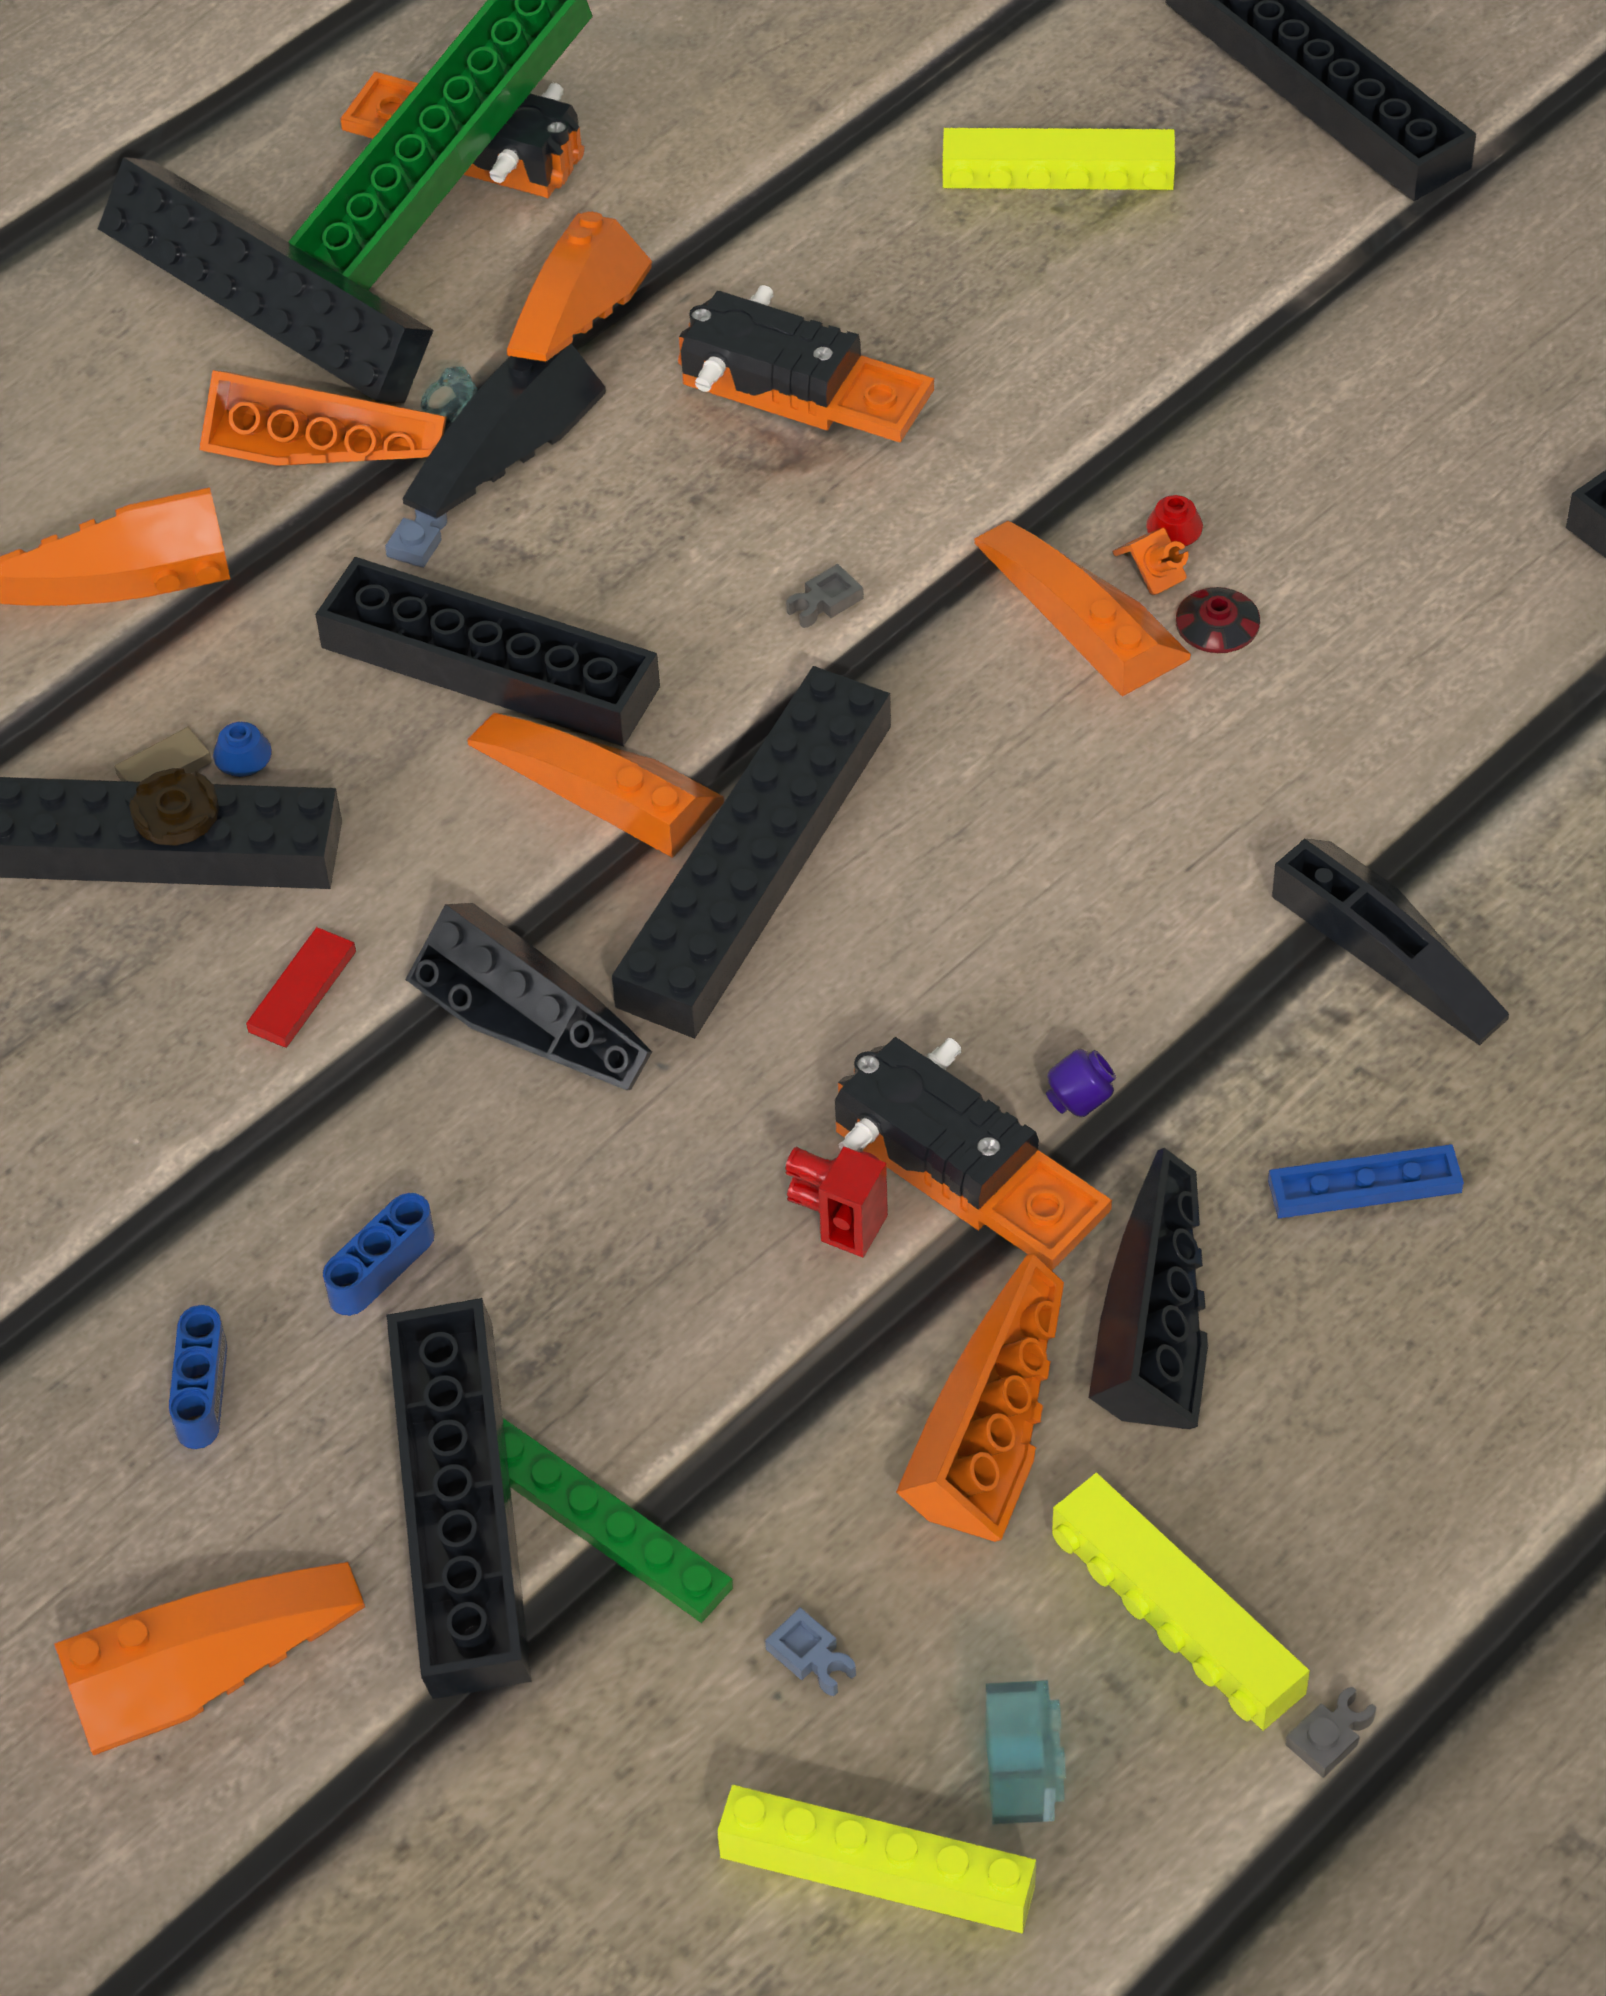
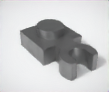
[786,564,864,628]
[1285,1687,1376,1778]

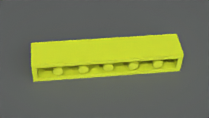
[943,128,1175,190]
[1052,1472,1310,1731]
[717,1785,1036,1934]

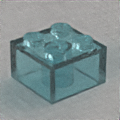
[985,1680,1066,1825]

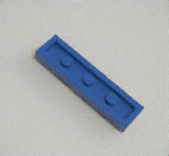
[1268,1144,1464,1219]

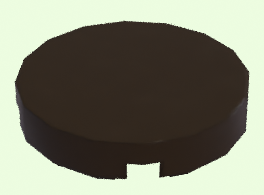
[129,768,219,845]

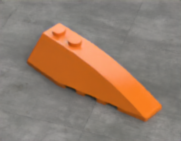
[0,487,230,606]
[975,521,1191,697]
[467,713,724,858]
[54,1562,365,1756]

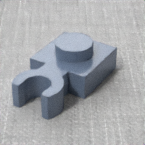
[385,509,448,568]
[765,1608,856,1696]

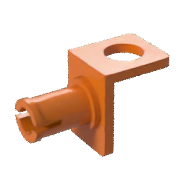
[1112,528,1189,595]

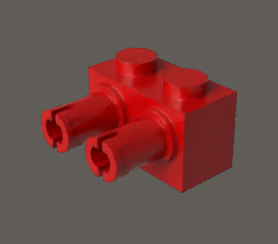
[785,1146,888,1258]

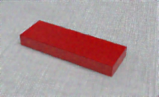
[246,927,356,1048]

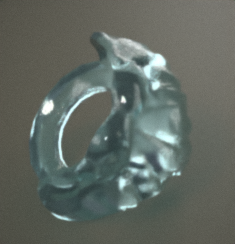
[421,366,478,423]

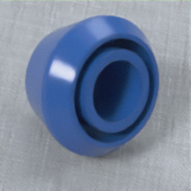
[213,722,272,777]

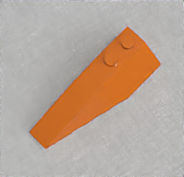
[507,212,652,362]
[199,370,447,466]
[896,1253,1064,1542]

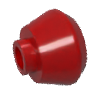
[1146,495,1203,547]

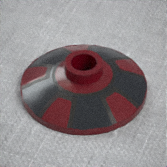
[1176,587,1260,653]

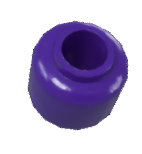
[1046,1049,1116,1117]

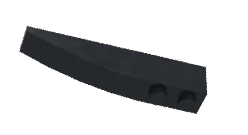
[403,343,606,518]
[1089,1148,1208,1430]

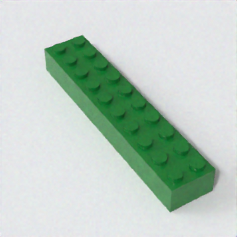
[288,0,593,291]

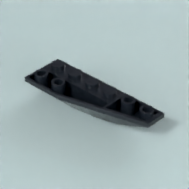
[1272,838,1509,1046]
[405,903,652,1090]

